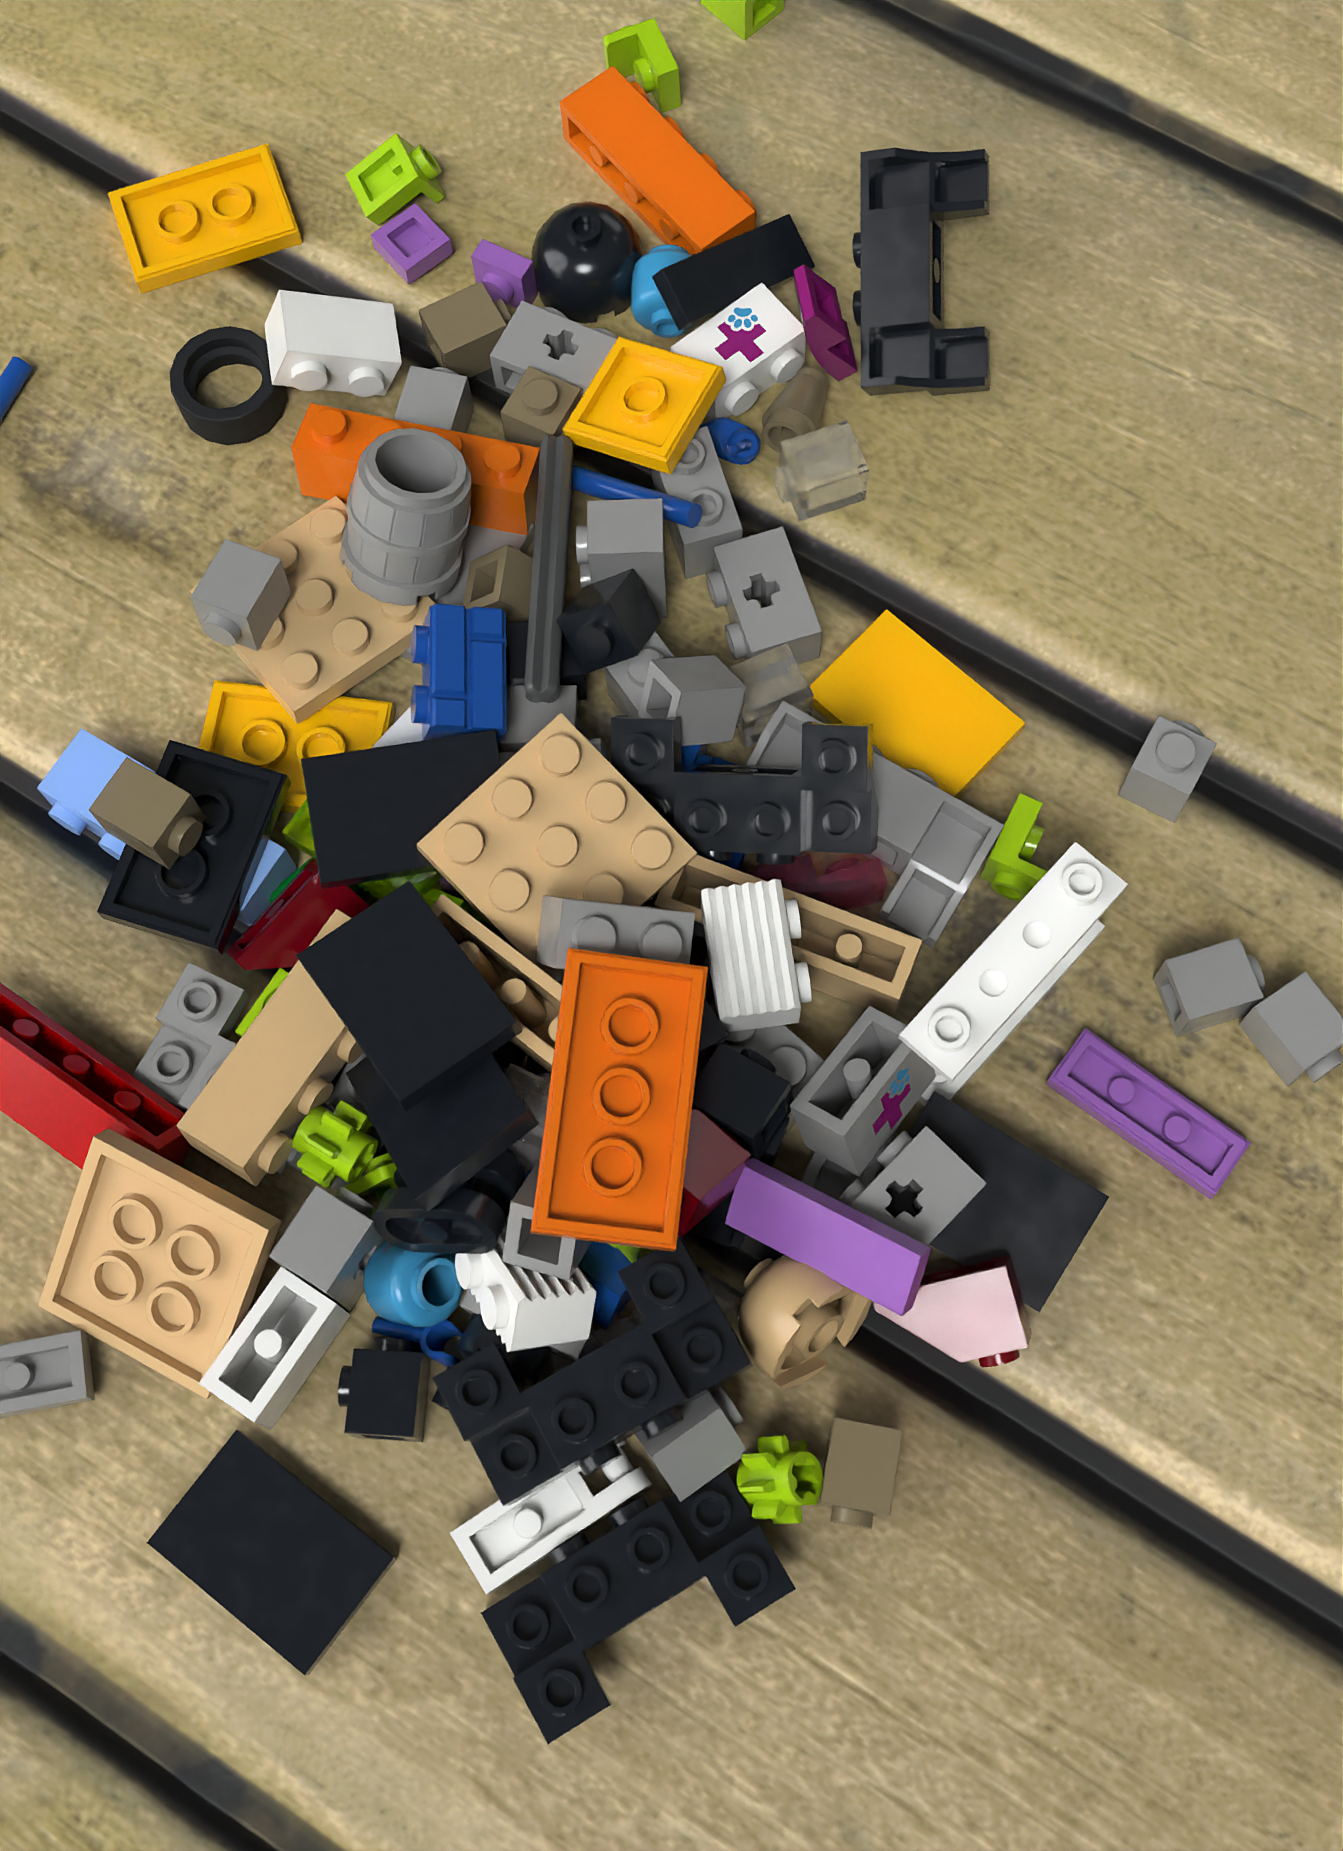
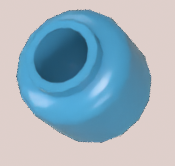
[631,244,698,338]
[363,1241,464,1327]

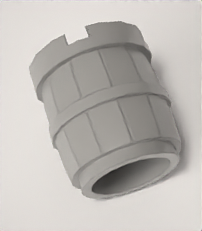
[340,428,471,606]

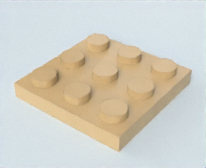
[189,496,435,724]
[416,713,697,984]
[38,1128,282,1399]

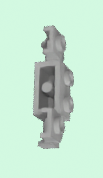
[745,701,1004,949]
[132,962,386,1199]

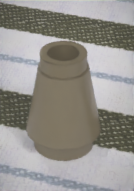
[762,367,829,456]

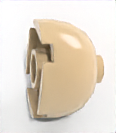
[737,1255,872,1389]

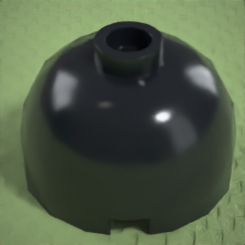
[531,201,643,324]

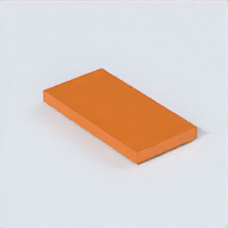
[530,948,708,1252]

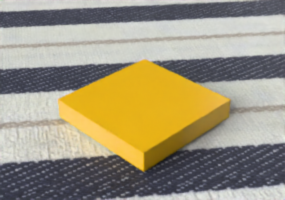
[562,337,726,475]

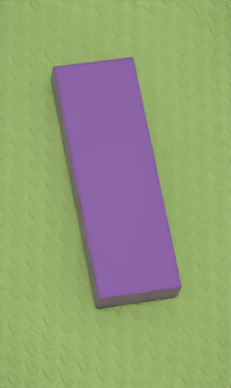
[1046,1028,1251,1199]
[725,1158,931,1316]

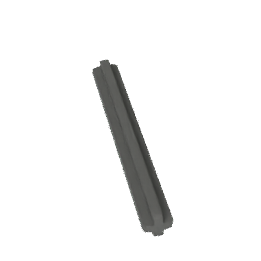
[524,434,574,703]

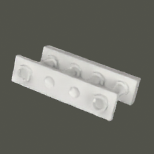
[898,842,1128,1107]

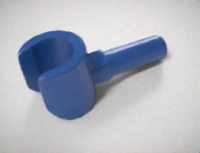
[372,1316,464,1367]

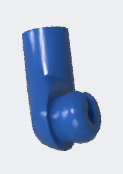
[699,417,761,465]

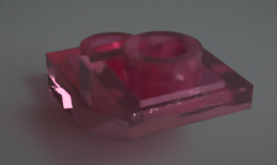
[748,854,887,910]

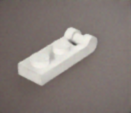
[450,1440,652,1595]

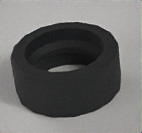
[169,326,288,445]

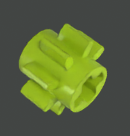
[292,1100,378,1189]
[736,1435,823,1524]

